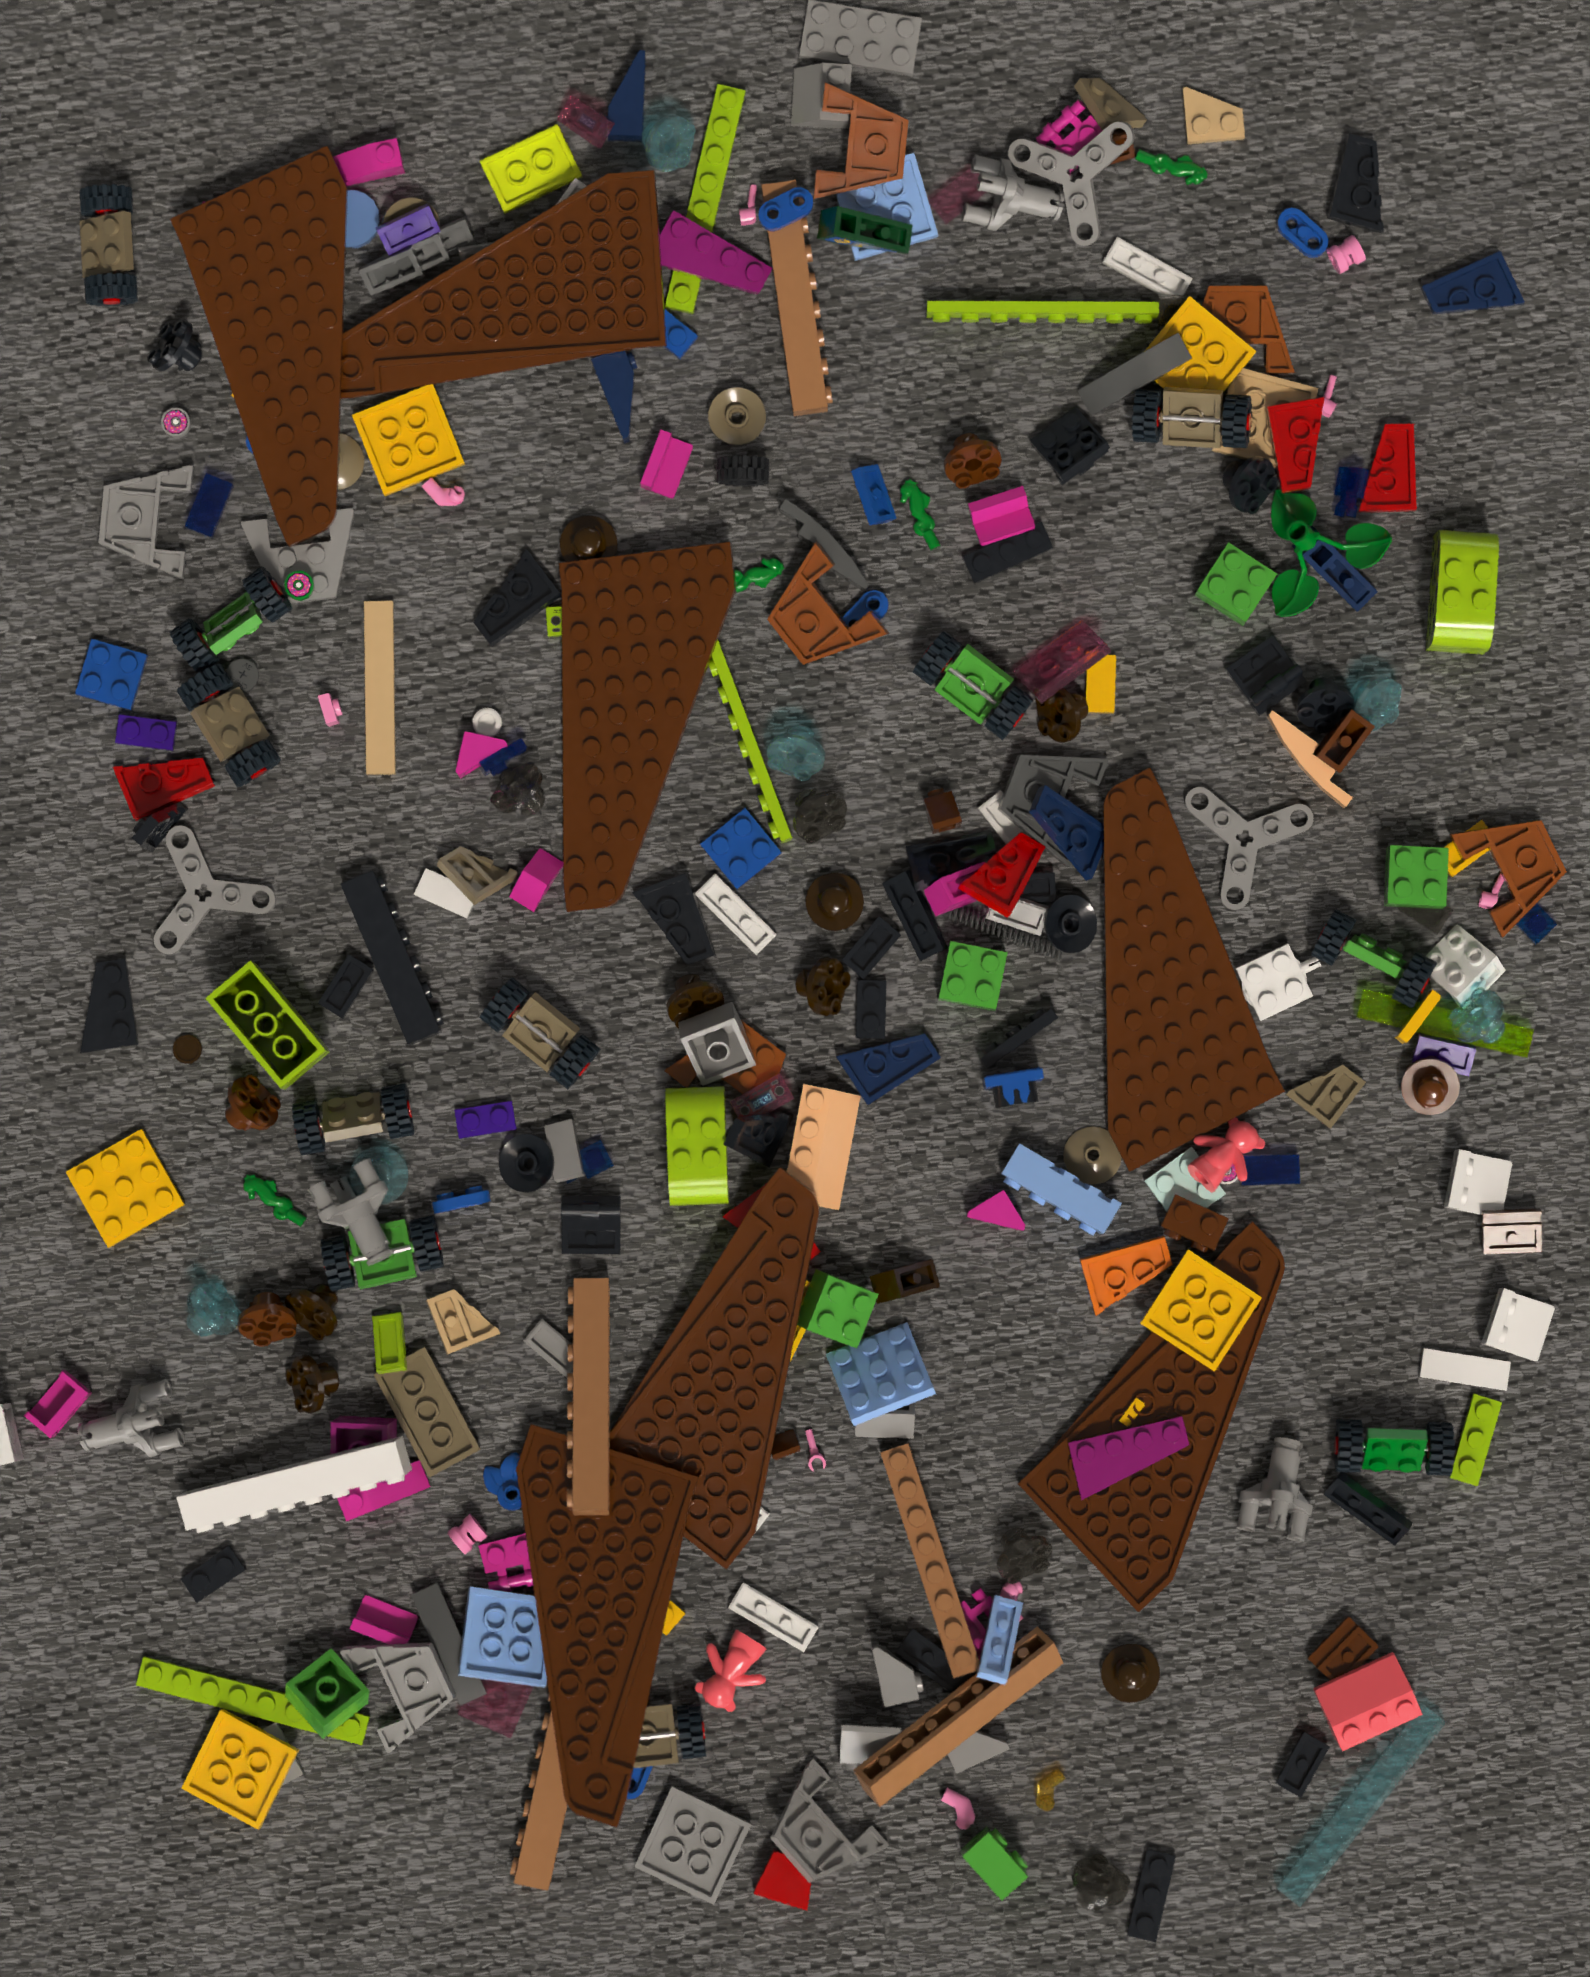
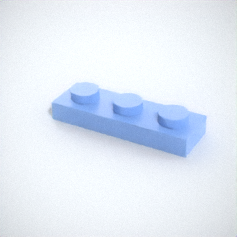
[977,1595,1023,1685]

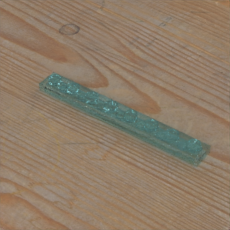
[1276,1703,1446,1907]

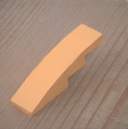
[1267,710,1353,808]

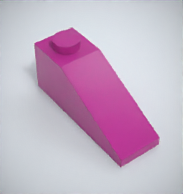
[333,138,405,186]
[337,1460,431,1521]

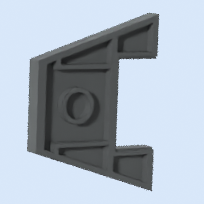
[998,755,1109,867]

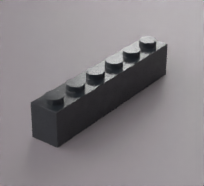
[341,870,444,1046]

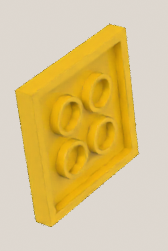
[1144,296,1257,392]
[352,384,465,496]
[66,1129,185,1248]
[1140,1250,1262,1371]
[182,1709,299,1829]

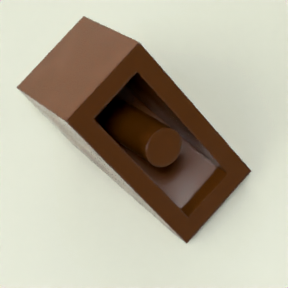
[1313,709,1375,773]
[923,788,962,835]

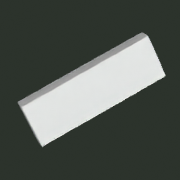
[1103,237,1193,305]
[695,874,777,955]
[1419,1348,1511,1391]
[728,1582,819,1652]

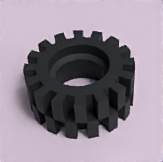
[717,455,769,487]

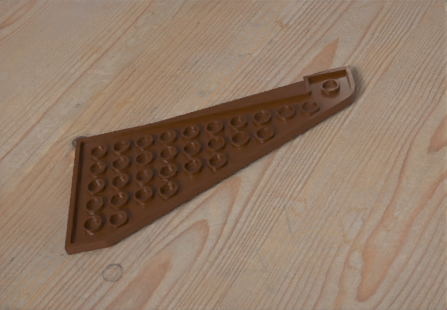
[170,146,348,547]
[341,170,667,399]
[559,542,736,912]
[1103,768,1285,1172]
[610,1167,820,1570]
[1017,1221,1285,1613]
[516,1424,699,1828]

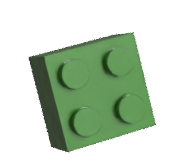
[1195,542,1277,626]
[1384,845,1449,909]
[938,941,1008,1011]
[797,1269,879,1348]
[285,1648,369,1739]
[960,1826,1028,1900]

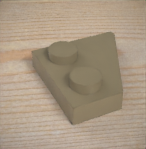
[437,846,518,905]

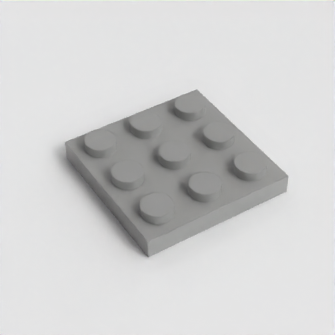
[634,1785,752,1905]

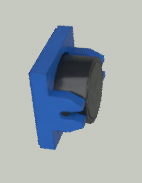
[983,1067,1044,1108]

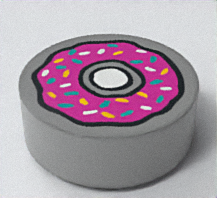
[161,408,191,438]

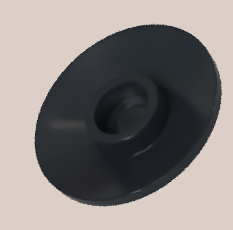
[1044,895,1097,953]
[499,1134,554,1192]

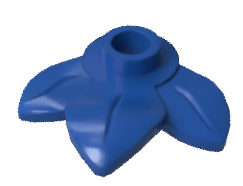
[483,1452,522,1511]

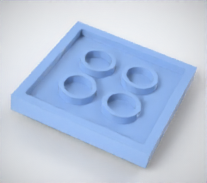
[836,153,938,261]
[826,1322,936,1426]
[458,1587,547,1688]

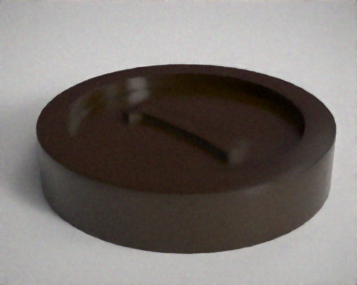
[173,1035,202,1064]

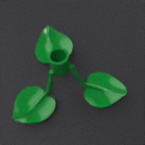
[1271,490,1392,617]

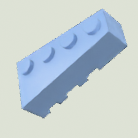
[1001,1144,1122,1236]

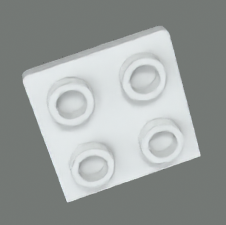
[1426,925,1506,1012]
[1444,1149,1512,1215]
[1481,1288,1555,1361]

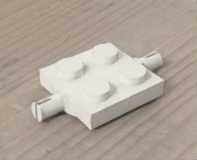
[1235,943,1321,1021]

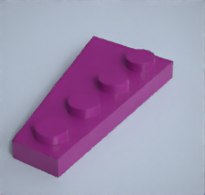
[659,210,773,295]
[1068,1416,1189,1500]

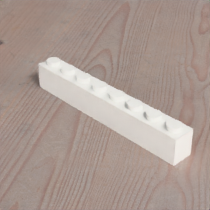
[177,1436,412,1533]

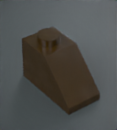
[869,1259,940,1304]

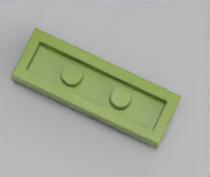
[1448,1394,1502,1486]

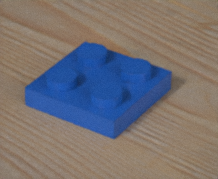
[75,639,148,711]
[700,808,782,889]

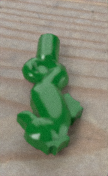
[1135,149,1208,185]
[900,479,941,550]
[734,558,784,592]
[243,1175,307,1227]

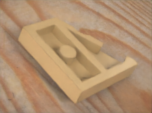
[1182,87,1245,144]
[426,1289,500,1355]

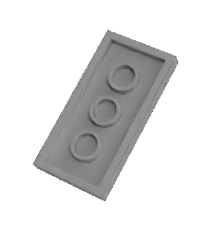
[799,0,922,76]

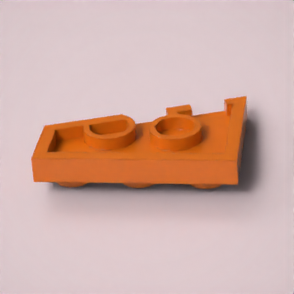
[1080,1235,1172,1316]

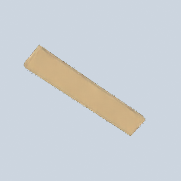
[364,601,396,775]

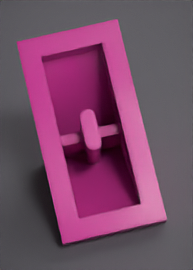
[456,731,509,779]
[509,848,563,912]
[966,1190,1025,1231]

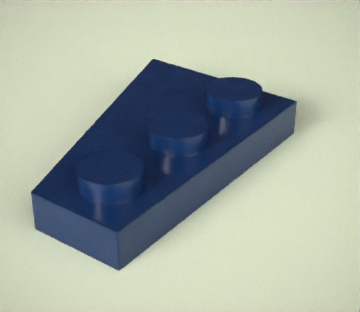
[1421,251,1525,315]
[1029,785,1103,881]
[836,1034,941,1106]

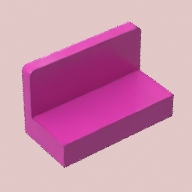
[640,430,693,499]
[968,486,1035,546]
[350,1595,418,1644]

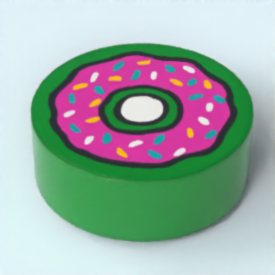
[284,571,314,601]

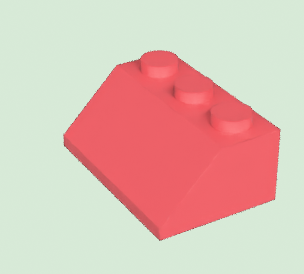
[1313,1652,1423,1751]

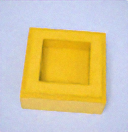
[1118,1397,1145,1427]

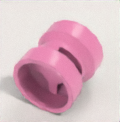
[1326,235,1366,274]
[447,1514,488,1554]

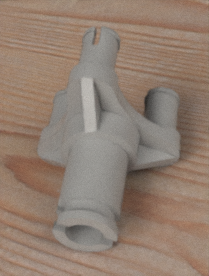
[961,154,1065,232]
[308,1158,394,1266]
[78,1379,185,1457]
[1236,1437,1313,1542]

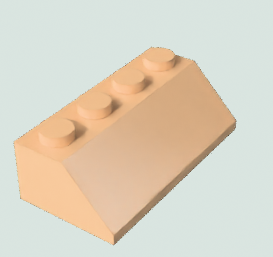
[787,1084,861,1210]

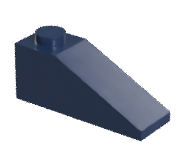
[602,50,646,142]
[591,351,638,443]
[1292,526,1378,612]

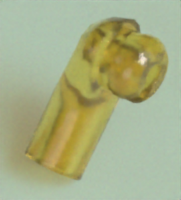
[1035,1767,1066,1811]

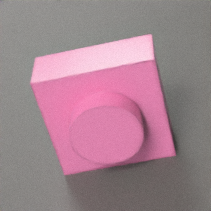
[318,693,343,727]

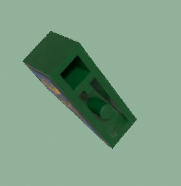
[817,206,913,254]

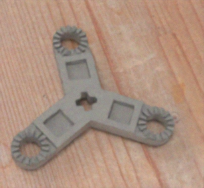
[1008,121,1135,246]
[1185,787,1314,910]
[154,826,276,955]

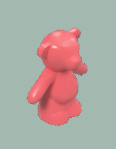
[1188,1117,1265,1192]
[695,1629,767,1712]

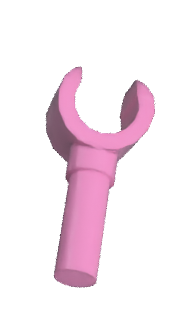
[739,185,757,226]
[1322,375,1337,418]
[1478,873,1504,909]
[805,1429,826,1471]

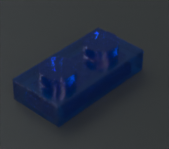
[184,473,234,539]
[1241,1154,1300,1186]

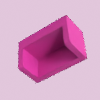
[924,862,985,916]
[24,1370,92,1438]

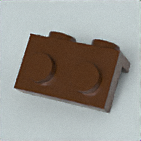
[1160,1194,1229,1253]

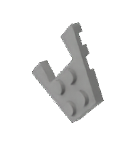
[98,465,194,579]
[241,508,354,604]
[340,1643,456,1753]
[770,1758,889,1883]

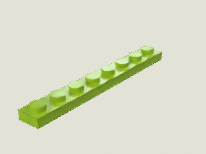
[665,84,746,314]
[927,301,1159,323]
[708,641,792,844]
[136,1656,370,1745]

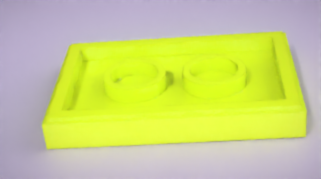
[480,124,582,214]

